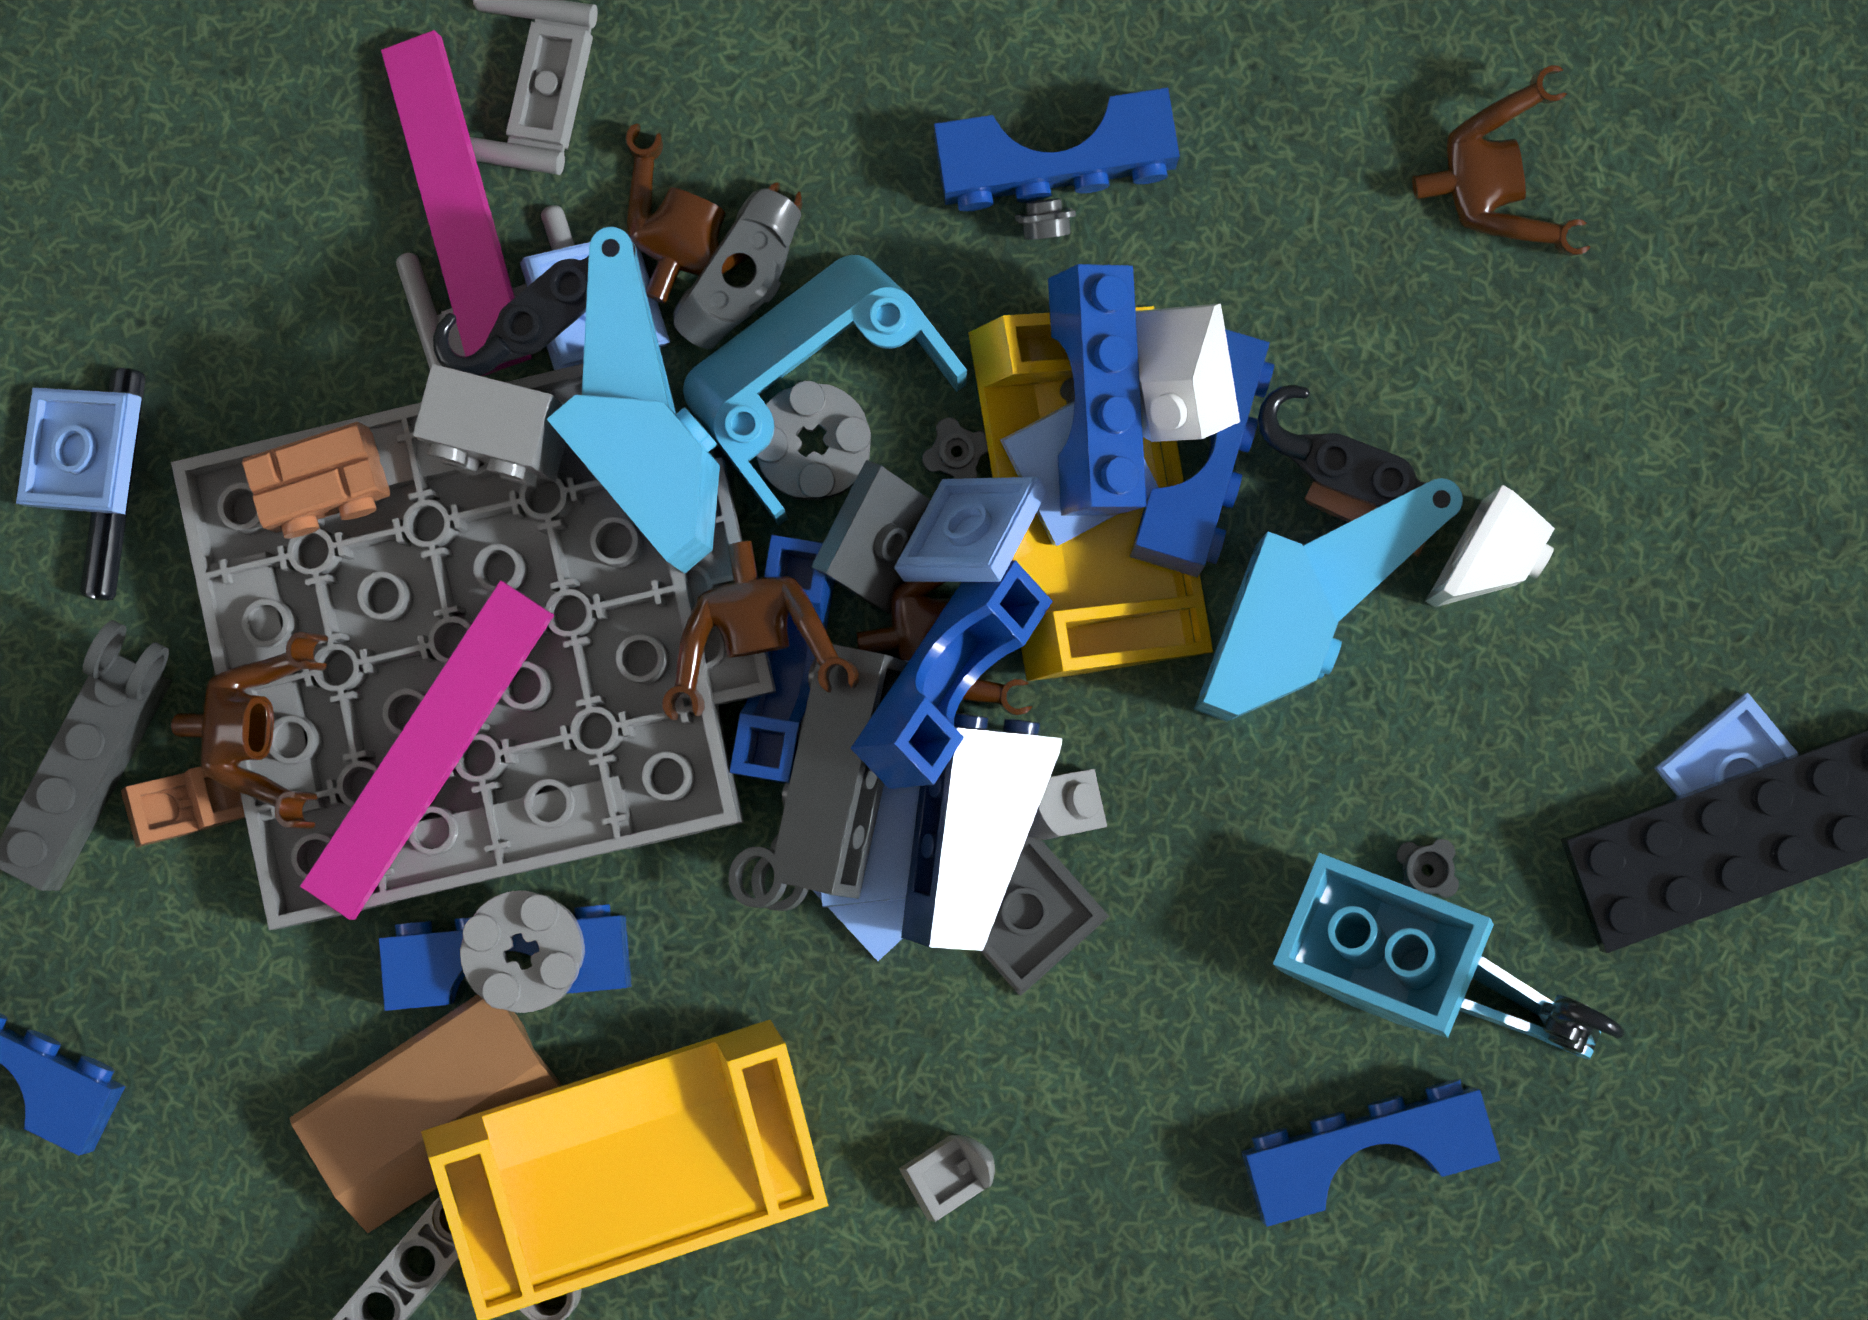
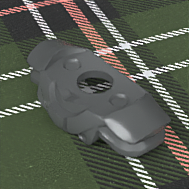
[673,188,801,349]

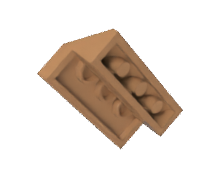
[289,994,562,1233]

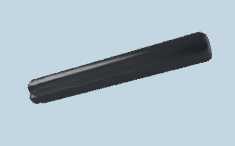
[80,368,146,601]

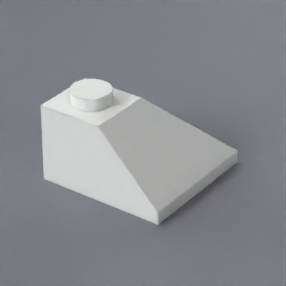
[1136,304,1240,442]
[1425,485,1555,607]

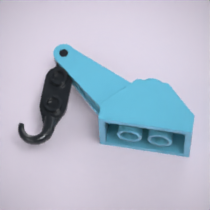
[433,227,720,574]
[1194,385,1463,722]
[1273,853,1624,1059]

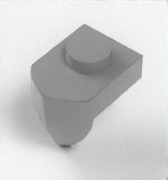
[1027,769,1107,840]
[899,1135,995,1222]

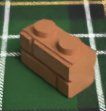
[242,421,390,539]

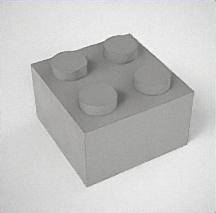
[412,364,566,487]

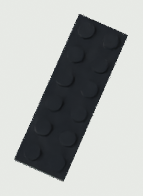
[1561,727,1868,953]

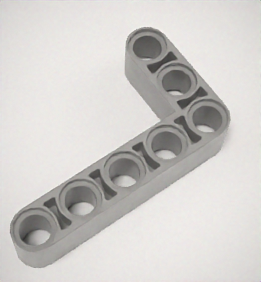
[332,1197,582,1320]

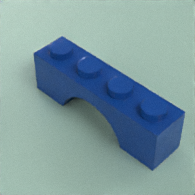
[934,88,1180,211]
[1048,264,1147,516]
[1130,329,1275,578]
[729,535,835,784]
[850,560,1053,789]
[379,904,632,1011]
[0,1013,126,1156]
[1241,1079,1501,1227]

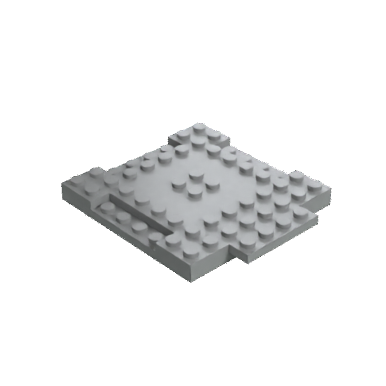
[171,364,776,930]

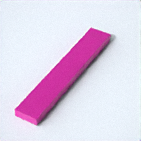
[381,30,532,376]
[300,580,554,920]

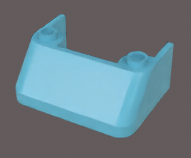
[683,255,967,526]

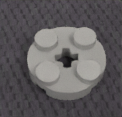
[756,381,871,500]
[460,891,585,1013]

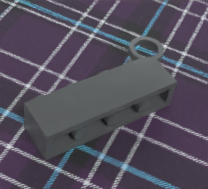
[0,620,173,891]
[729,644,908,911]

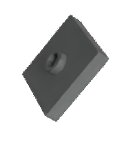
[811,460,931,615]

